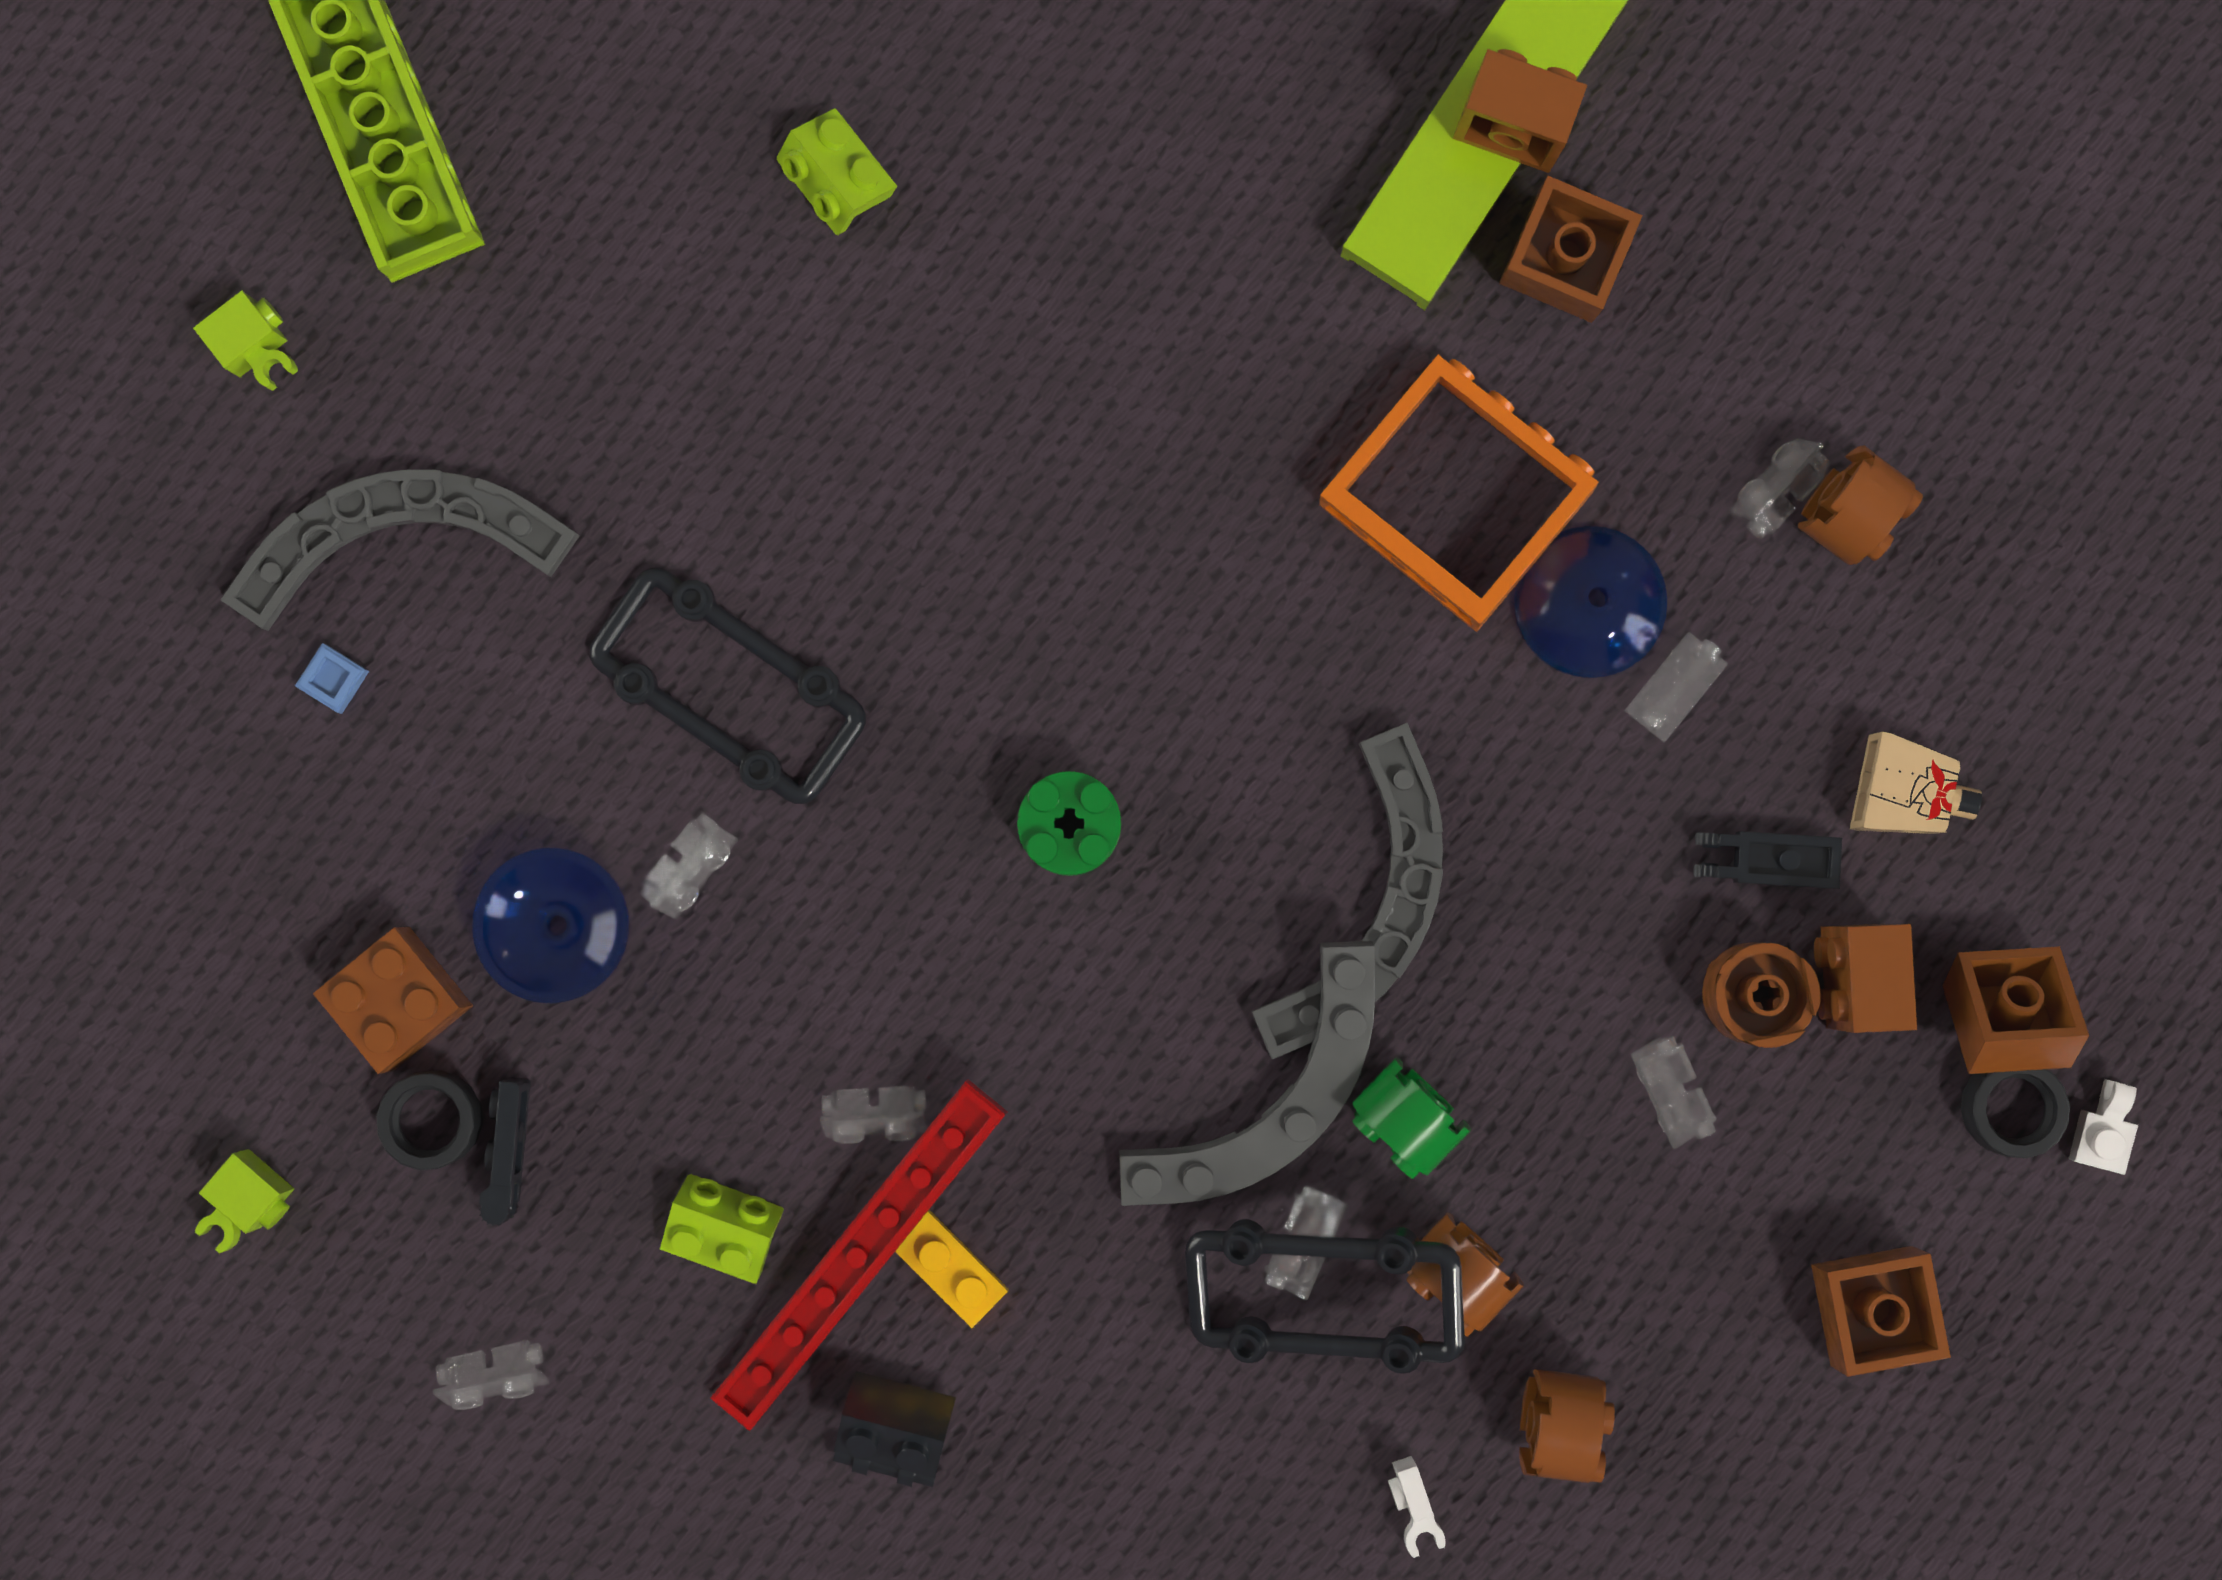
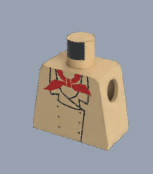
[1850,732,1982,834]

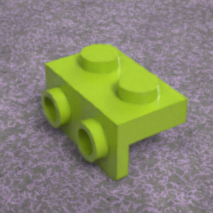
[777,108,897,235]
[660,1174,784,1284]

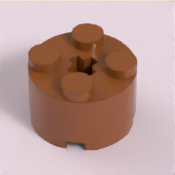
[1798,445,1923,565]
[1702,942,1820,1048]
[1406,1212,1524,1337]
[1519,1369,1615,1483]

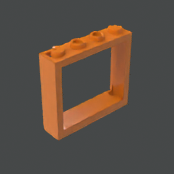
[1319,355,1599,632]

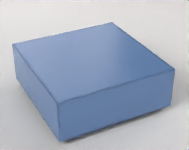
[295,643,369,714]

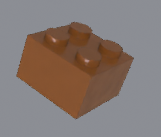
[1453,49,1588,173]
[1499,176,1643,323]
[1814,924,1917,1033]
[313,927,473,1074]
[1942,946,2089,1074]
[1811,1246,1951,1377]

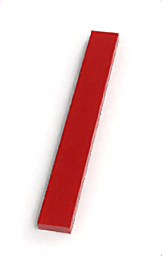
[710,1079,1008,1431]

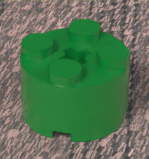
[1017,771,1121,876]
[1352,1058,1471,1179]

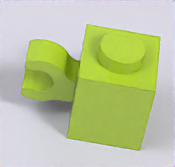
[193,291,298,391]
[195,1149,294,1254]

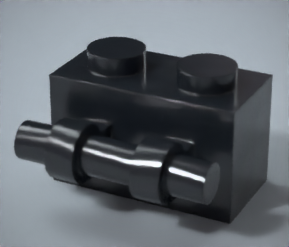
[833,1371,956,1487]

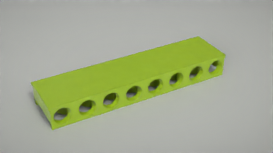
[268,0,485,283]
[1340,0,1629,311]

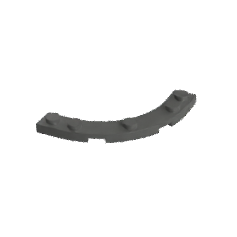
[221,469,580,631]
[1251,723,1443,1059]
[1119,941,1375,1206]

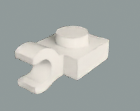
[2069,1079,2138,1175]
[1388,1456,1445,1558]

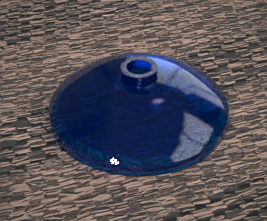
[1514,526,1667,678]
[472,848,629,1003]

